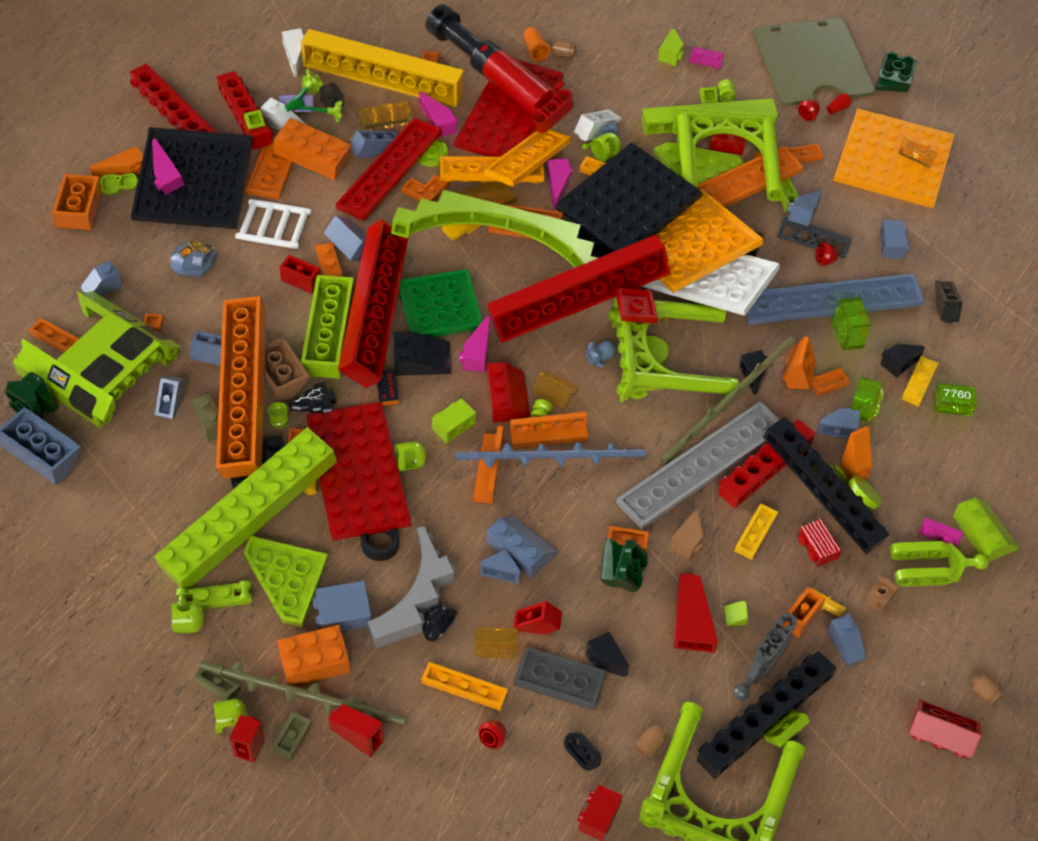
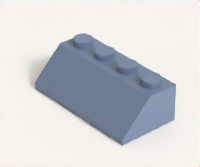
[0,407,82,485]

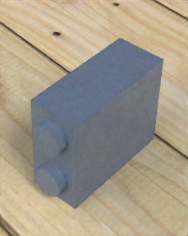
[312,581,371,632]

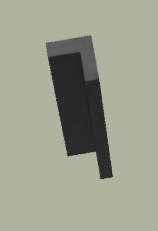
[777,216,852,259]

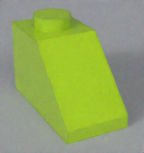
[658,28,685,66]

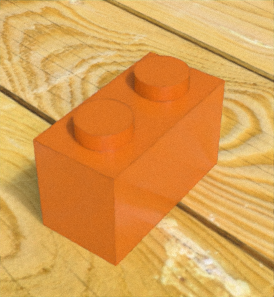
[782,587,825,638]

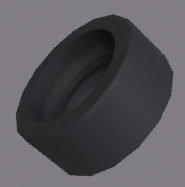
[361,528,399,561]

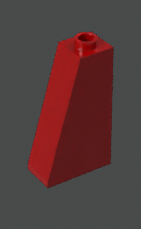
[673,573,718,653]

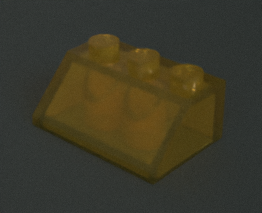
[356,101,412,130]

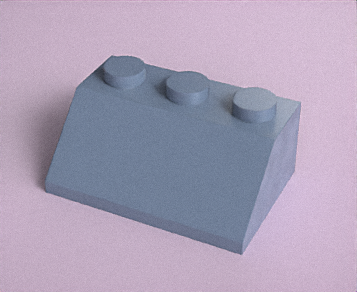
[486,516,558,578]

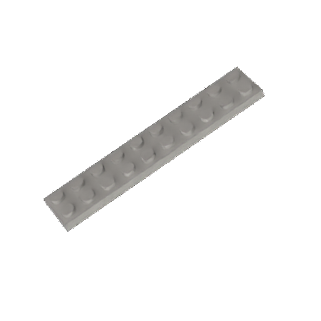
[616,402,780,530]

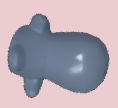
[585,341,616,368]

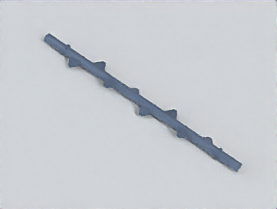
[455,442,646,468]

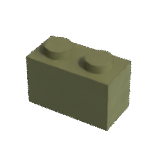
[191,393,218,442]

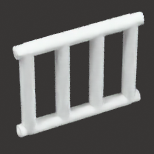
[235,199,312,249]

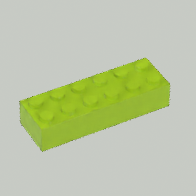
[301,275,354,379]

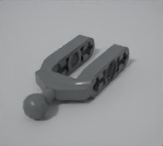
[733,613,797,701]

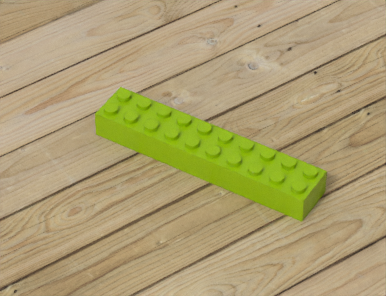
[154,427,337,589]

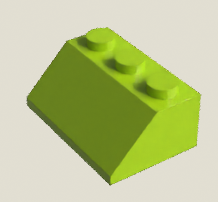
[953,497,1020,562]

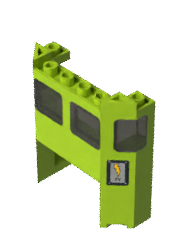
[13,290,181,429]

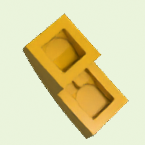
[441,224,481,242]

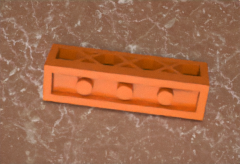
[510,412,589,449]
[473,426,503,504]

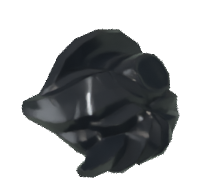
[423,605,458,642]

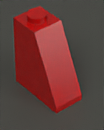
[329,704,384,757]

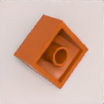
[782,336,817,389]

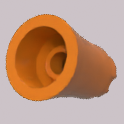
[523,27,551,62]

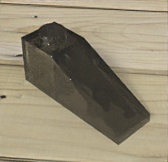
[935,280,963,323]

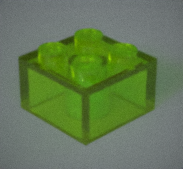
[831,297,871,351]

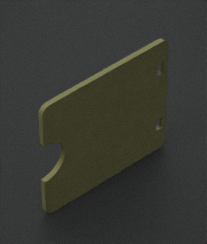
[753,18,874,106]

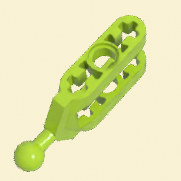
[889,541,989,586]

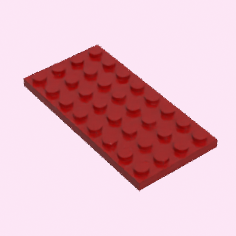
[454,59,564,157]
[306,402,411,541]

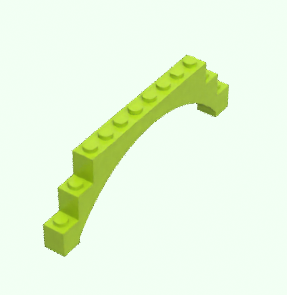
[391,190,597,268]

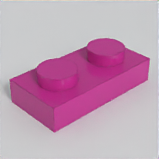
[689,47,725,69]
[918,517,963,548]

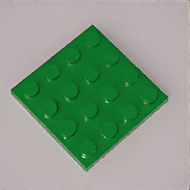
[399,269,482,337]

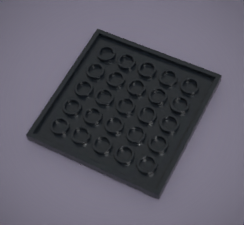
[131,127,253,229]
[555,142,703,252]

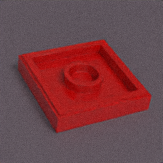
[615,288,658,323]

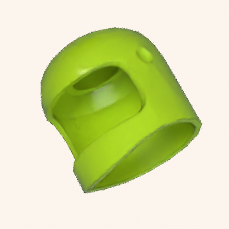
[591,132,621,162]
[395,441,426,472]
[171,603,204,634]
[213,699,247,734]

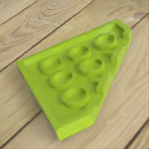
[653,142,745,184]
[244,536,328,628]

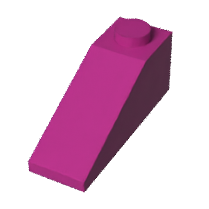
[419,92,458,138]
[152,138,184,195]
[547,158,573,210]
[459,316,490,372]

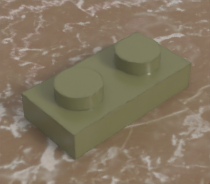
[193,669,241,700]
[272,712,312,760]

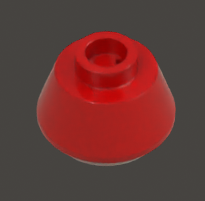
[798,99,820,121]
[815,242,838,266]
[478,720,507,749]

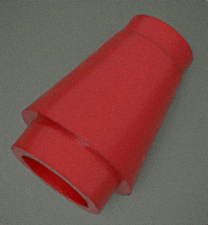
[826,93,852,115]

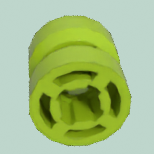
[717,79,736,102]
[530,399,553,425]
[268,402,289,428]

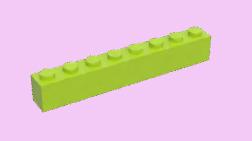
[641,98,777,135]

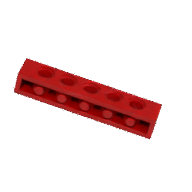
[216,71,273,150]
[718,419,816,509]

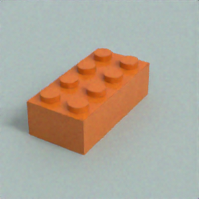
[273,117,351,180]

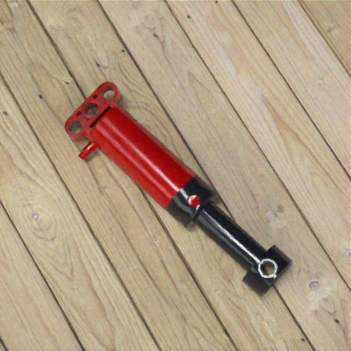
[425,4,574,133]

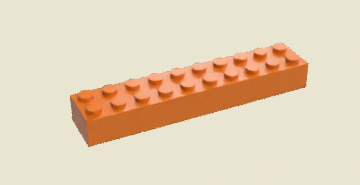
[216,296,266,479]

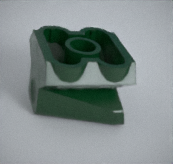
[875,52,917,92]
[4,372,58,420]
[600,538,648,592]

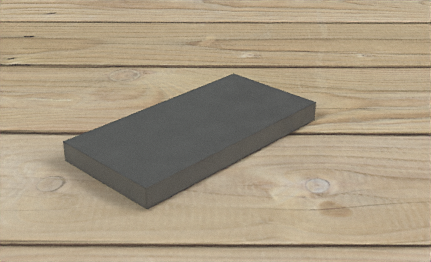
[513,646,607,710]

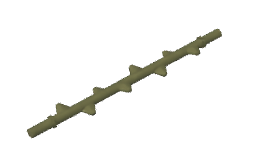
[661,336,795,463]
[199,661,407,726]

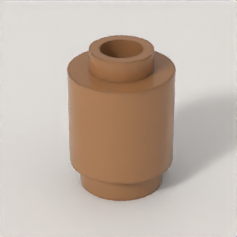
[552,39,576,58]
[971,673,1004,705]
[635,725,666,757]

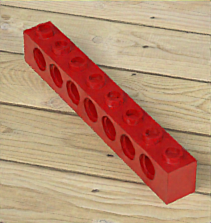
[130,63,217,133]

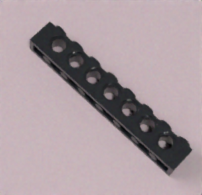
[763,417,890,555]
[697,651,837,779]

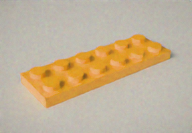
[484,129,571,187]
[440,156,544,183]

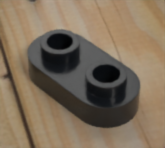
[564,732,601,771]

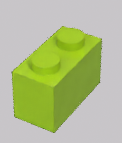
[432,398,476,444]

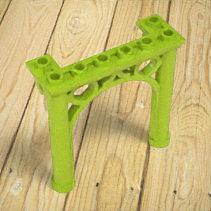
[671,106,785,201]
[608,298,739,402]
[638,702,806,841]

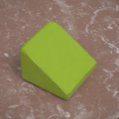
[698,87,719,104]
[244,110,266,130]
[723,601,748,626]

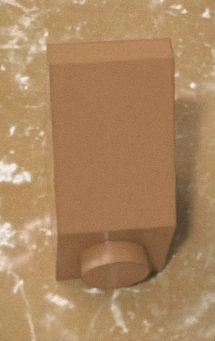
[670,510,703,560]

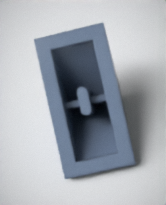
[479,549,520,584]

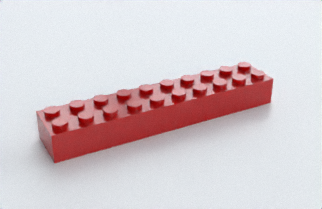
[338,219,408,388]
[487,235,671,343]

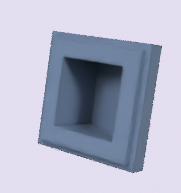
[600,121,620,139]

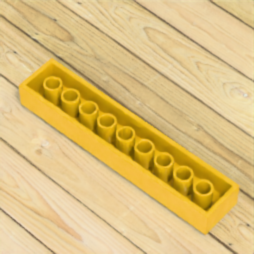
[301,29,464,108]

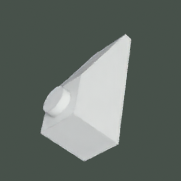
[282,28,305,77]
[260,98,307,131]
[574,110,621,141]

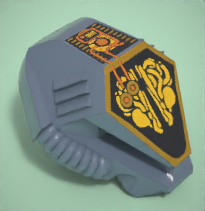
[171,240,217,277]

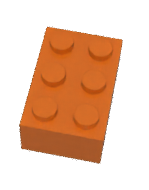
[52,174,102,230]
[277,625,350,687]

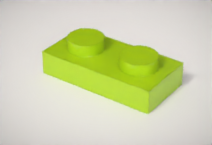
[764,710,810,747]

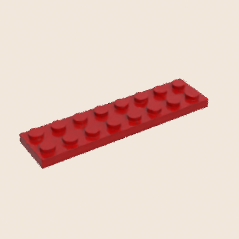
[335,118,442,221]

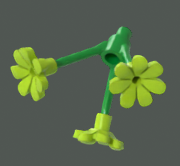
[284,68,342,123]

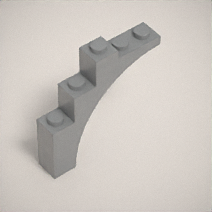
[368,526,456,648]

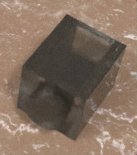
[319,82,344,108]

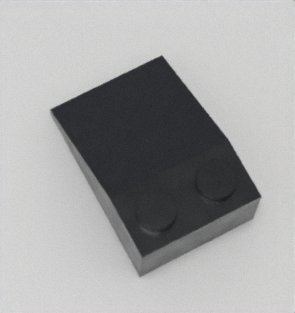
[393,332,451,376]

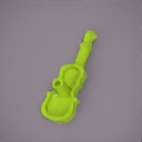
[100,173,139,195]

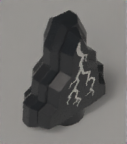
[289,382,336,414]

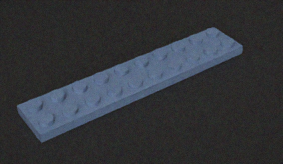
[745,274,924,325]

